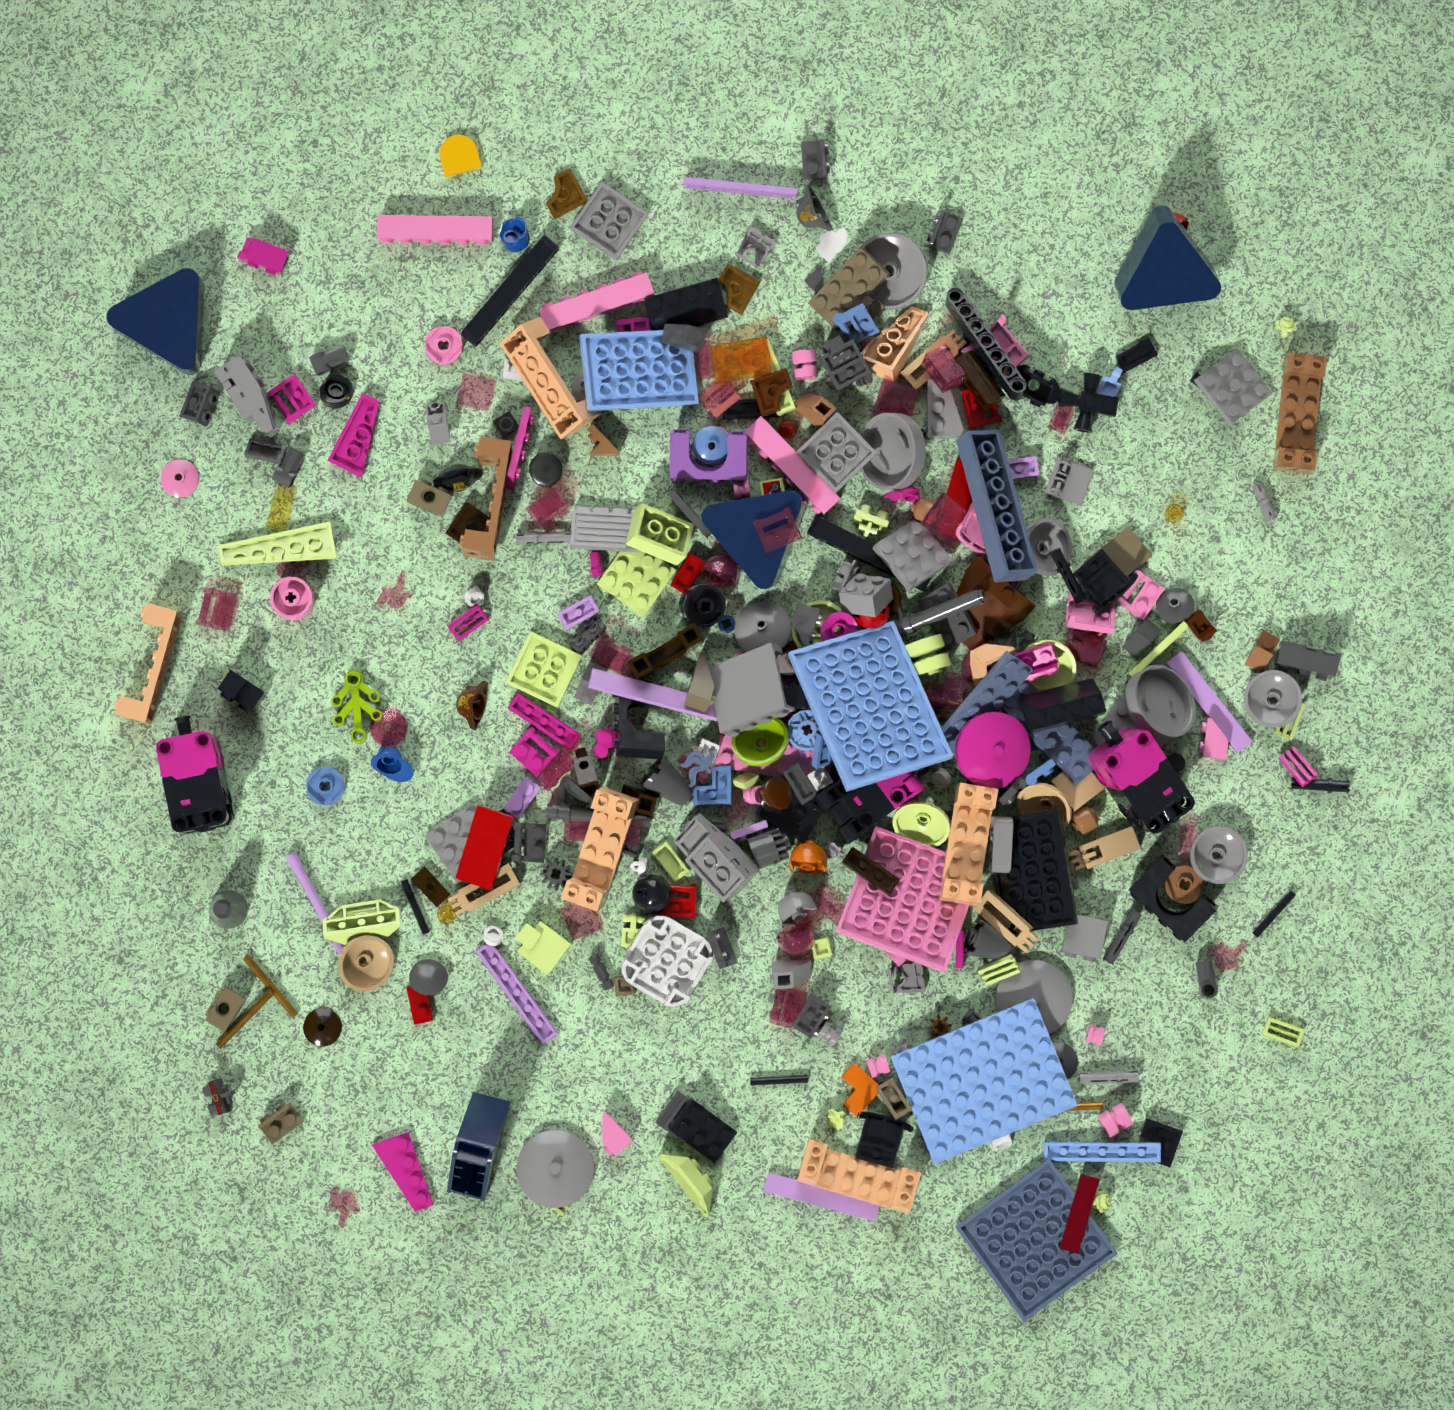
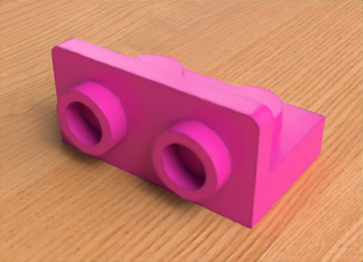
[1015,642,1060,681]

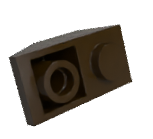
[621,784,660,817]

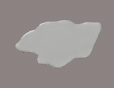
[816,228,847,262]

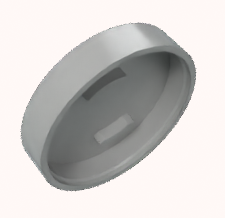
[860,413,926,490]
[1125,665,1196,742]

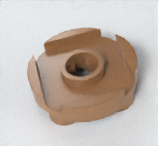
[1164,865,1204,904]

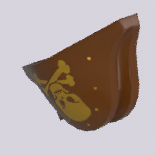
[456,681,488,731]

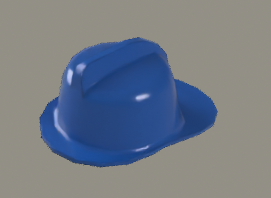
[371,746,414,782]

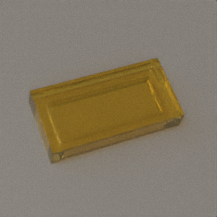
[266,489,294,531]

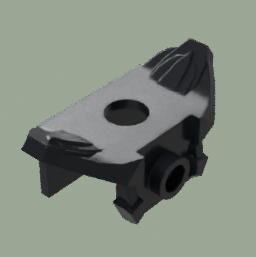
[1008,365,1061,407]

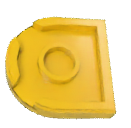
[440,135,482,178]

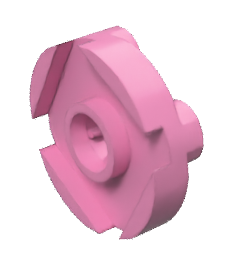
[425,327,463,365]

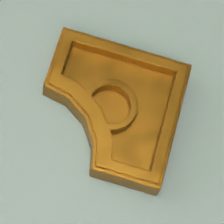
[546,168,588,220]
[718,263,761,315]

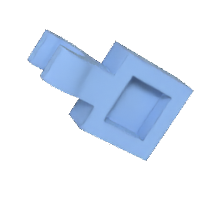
[1096,367,1123,397]

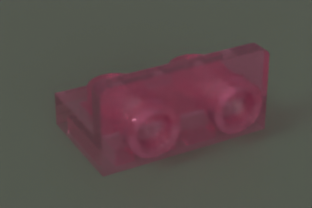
[536,749,574,791]
[769,988,807,1029]

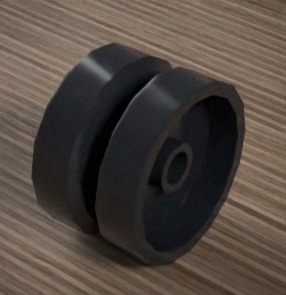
[679,583,726,628]

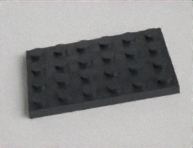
[988,809,1078,934]

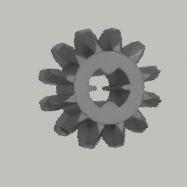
[540,858,573,891]

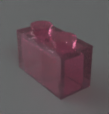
[921,345,965,393]
[525,487,571,529]
[1064,628,1107,668]
[589,635,634,676]

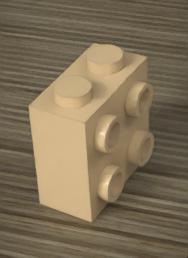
[1048,771,1105,813]

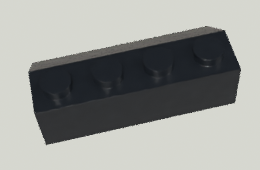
[644,277,728,331]
[1019,678,1106,734]

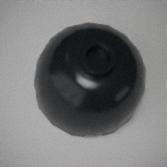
[632,874,671,913]

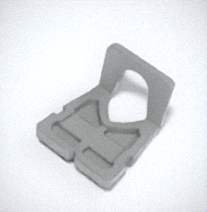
[735,227,776,268]
[888,962,926,994]

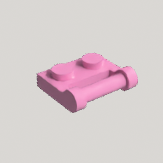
[1115,570,1165,620]

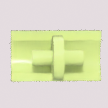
[852,504,889,537]

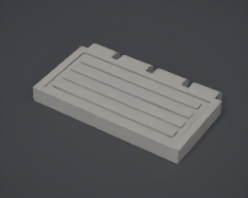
[570,505,645,553]

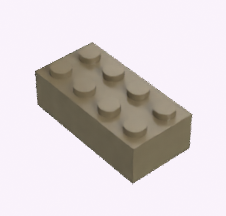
[808,247,890,330]

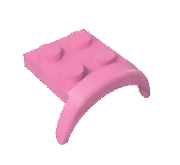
[961,315,1030,376]
[956,502,987,556]
[1065,592,1115,634]

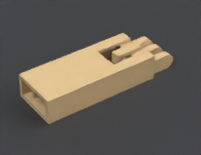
[900,329,967,392]
[1068,826,1141,871]
[447,863,521,916]
[973,890,1040,954]

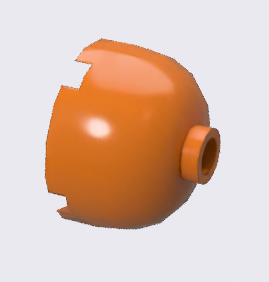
[789,840,828,874]

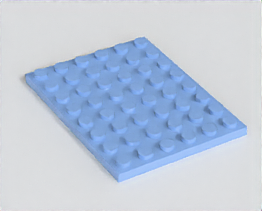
[788,621,953,792]
[890,998,1078,1165]

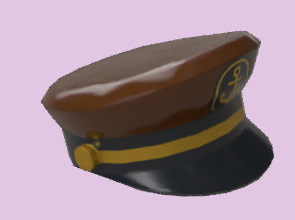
[760,775,793,812]

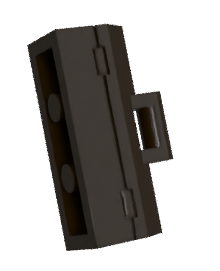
[952,350,1006,411]

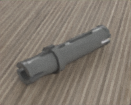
[1103,909,1142,965]

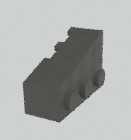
[1274,641,1342,681]

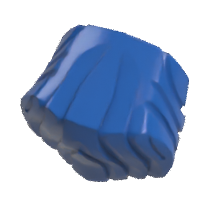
[499,217,530,252]

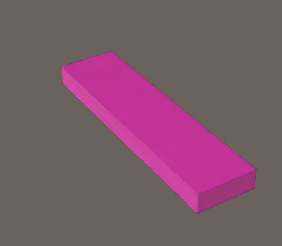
[507,692,581,751]

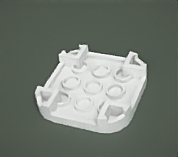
[621,915,713,1007]

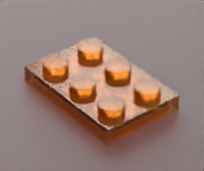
[710,336,772,384]

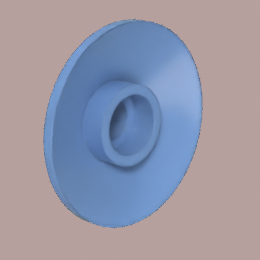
[692,426,728,465]

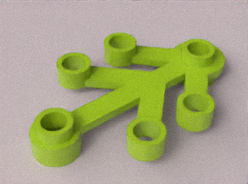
[331,670,383,744]

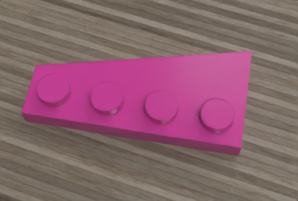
[506,407,534,491]
[372,1132,434,1212]

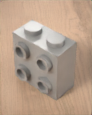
[1061,915,1108,962]

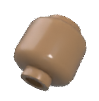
[911,497,941,524]
[1070,806,1100,834]

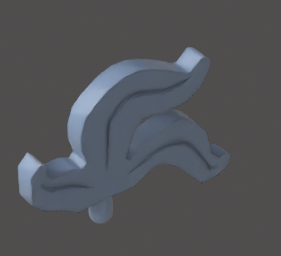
[680,751,715,787]

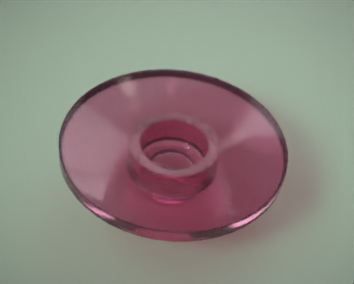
[369,709,408,747]

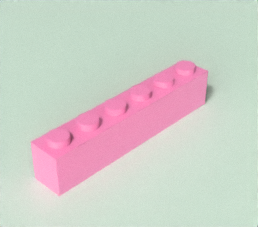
[377,215,493,246]
[539,271,655,333]
[746,416,841,516]

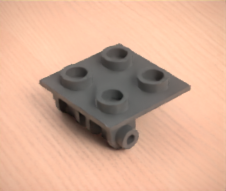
[568,617,607,654]

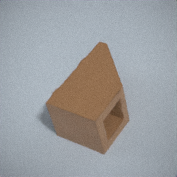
[794,393,837,429]

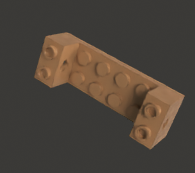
[1273,353,1327,474]
[459,437,512,561]

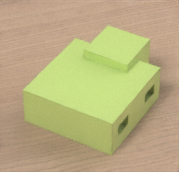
[515,921,571,975]

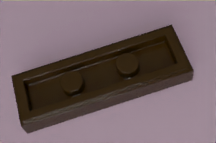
[841,847,900,896]

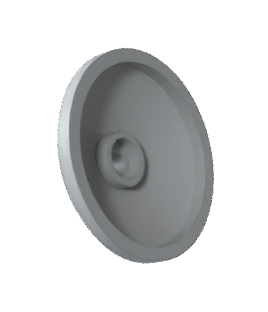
[1027,518,1072,576]
[735,601,792,652]
[1244,670,1302,728]
[1190,826,1248,884]

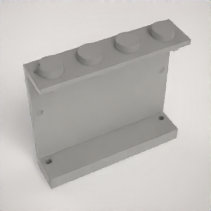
[709,642,794,737]

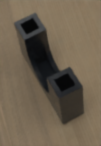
[611,681,665,760]
[1128,854,1219,942]

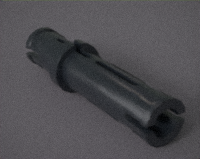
[1049,548,1086,604]
[1291,777,1350,793]

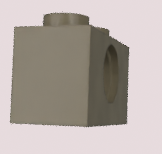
[406,479,452,518]
[205,987,247,1032]

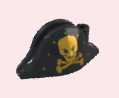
[433,464,483,492]

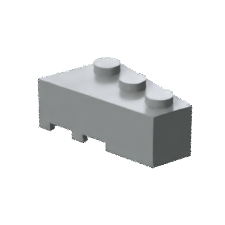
[926,379,965,440]

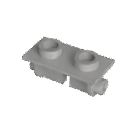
[831,558,862,596]

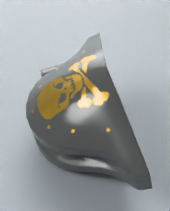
[796,185,833,231]

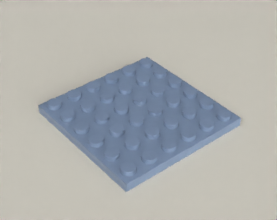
[955,1159,1118,1322]

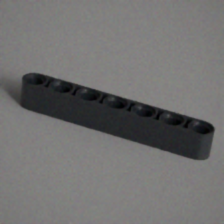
[461,235,560,347]
[945,288,1026,401]
[807,516,932,592]

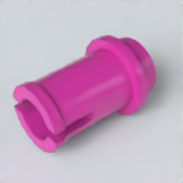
[589,552,604,577]

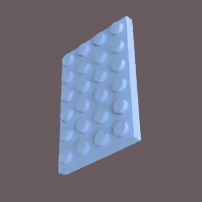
[579,330,699,411]

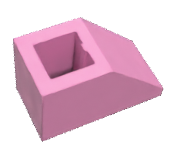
[1198,718,1228,760]

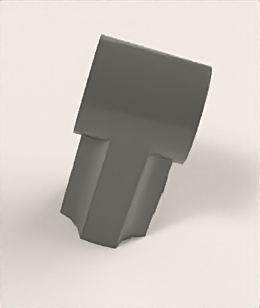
[309,345,350,376]
[272,447,305,488]
[1195,960,1218,999]

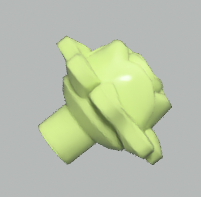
[1275,317,1297,337]
[826,1108,846,1130]
[1093,1190,1112,1213]

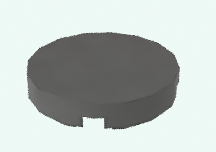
[561,778,593,808]

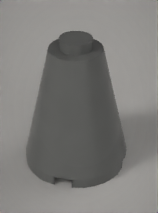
[639,756,694,806]
[209,890,247,929]
[964,918,1020,960]

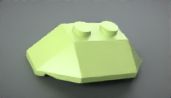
[322,899,401,945]
[658,1154,713,1218]

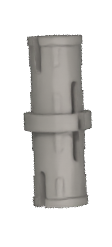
[1252,482,1278,522]

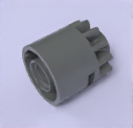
[747,828,792,869]

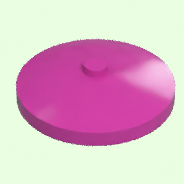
[955,711,1031,789]

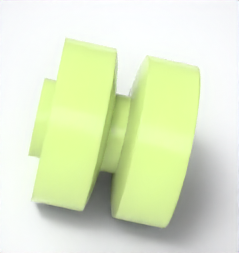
[905,634,952,677]

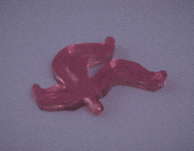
[377,574,412,609]
[1206,942,1247,970]
[328,1186,360,1228]

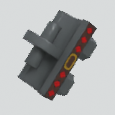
[202,1078,236,1115]

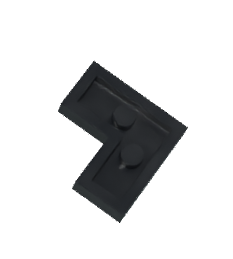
[1140,1118,1183,1168]

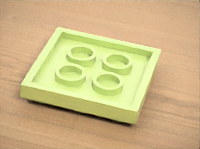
[597,551,677,618]
[506,631,582,708]

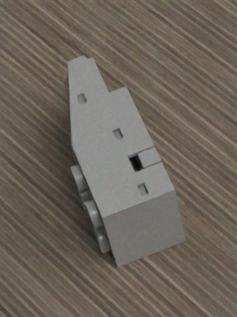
[214,355,280,438]
[674,813,760,903]

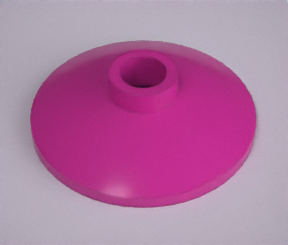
[820,612,857,641]

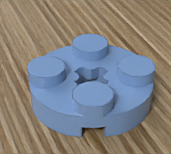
[306,767,345,806]

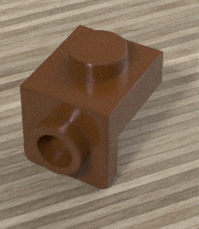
[1184,609,1217,642]

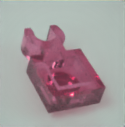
[1047,407,1073,435]

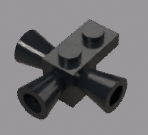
[1058,373,1119,433]

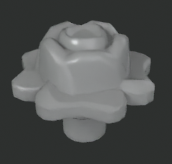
[822,839,844,859]
[893,1038,913,1055]

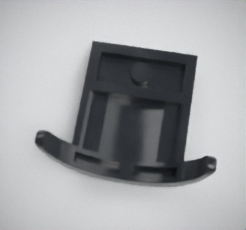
[1073,549,1138,613]
[855,1111,914,1168]

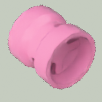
[743,785,762,805]
[866,1054,890,1078]

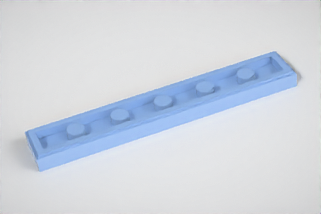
[1044,1142,1161,1162]

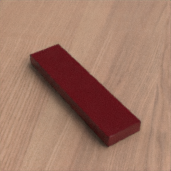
[1059,1174,1100,1254]

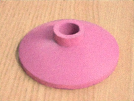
[161,459,199,497]

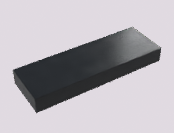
[722,399,780,420]

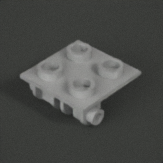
[1045,457,1094,506]

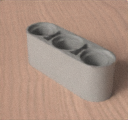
[988,816,1013,873]

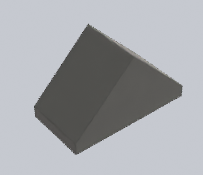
[1122,618,1161,659]

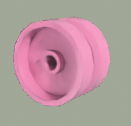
[270,577,315,621]

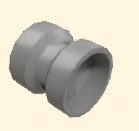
[817,1020,843,1047]

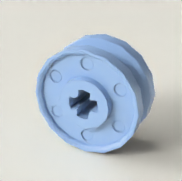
[787,710,821,751]

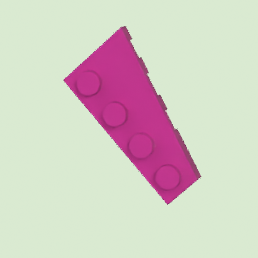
[327,393,380,478]

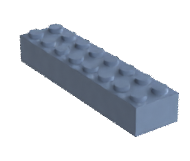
[956,429,1038,583]

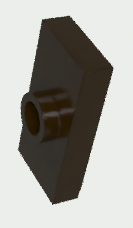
[411,866,451,907]

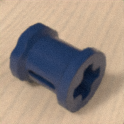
[718,615,735,634]

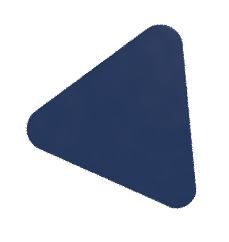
[1114,205,1221,310]
[106,268,204,375]
[702,490,807,589]
[447,1092,511,1202]

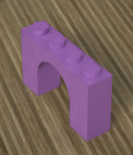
[670,429,748,483]

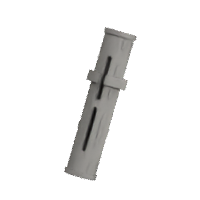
[516,531,571,546]
[1080,1069,1139,1085]

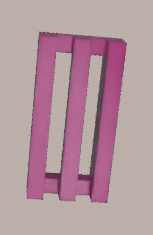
[447,603,489,642]
[1278,746,1318,787]
[956,930,964,968]

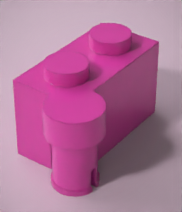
[237,237,289,276]
[593,720,633,759]

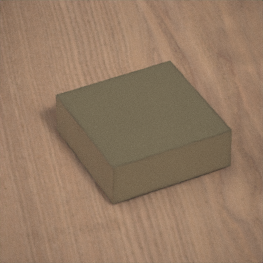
[614,976,635,996]

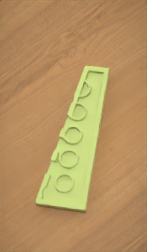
[218,522,337,566]

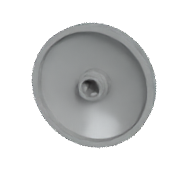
[860,233,928,310]
[995,960,1073,1034]
[517,1130,594,1208]

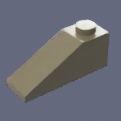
[684,652,716,712]

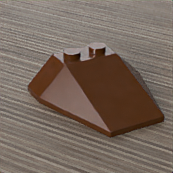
[956,555,1036,651]

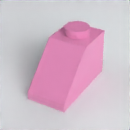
[602,1112,633,1156]

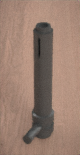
[894,589,986,638]
[546,783,651,828]

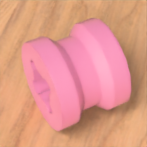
[733,480,750,500]
[1085,1024,1105,1046]

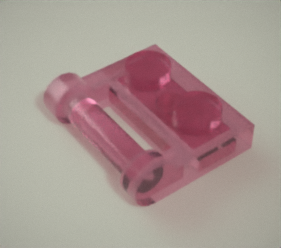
[753,507,803,553]
[195,587,237,632]

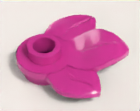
[884,485,920,503]

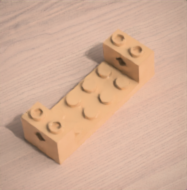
[500,317,601,439]
[114,603,182,725]
[939,783,998,906]
[561,787,639,911]
[796,1139,921,1214]

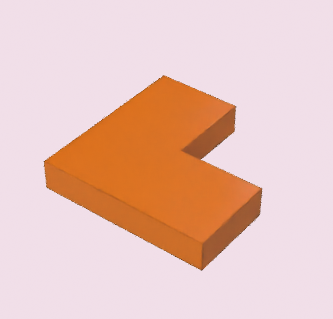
[841,1063,879,1117]

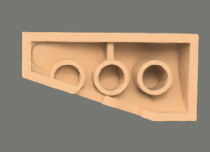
[861,306,929,383]
[970,644,1015,712]

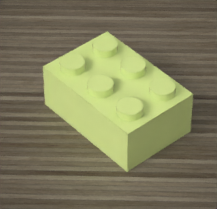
[625,503,694,565]

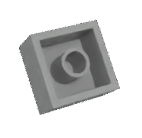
[839,574,893,617]

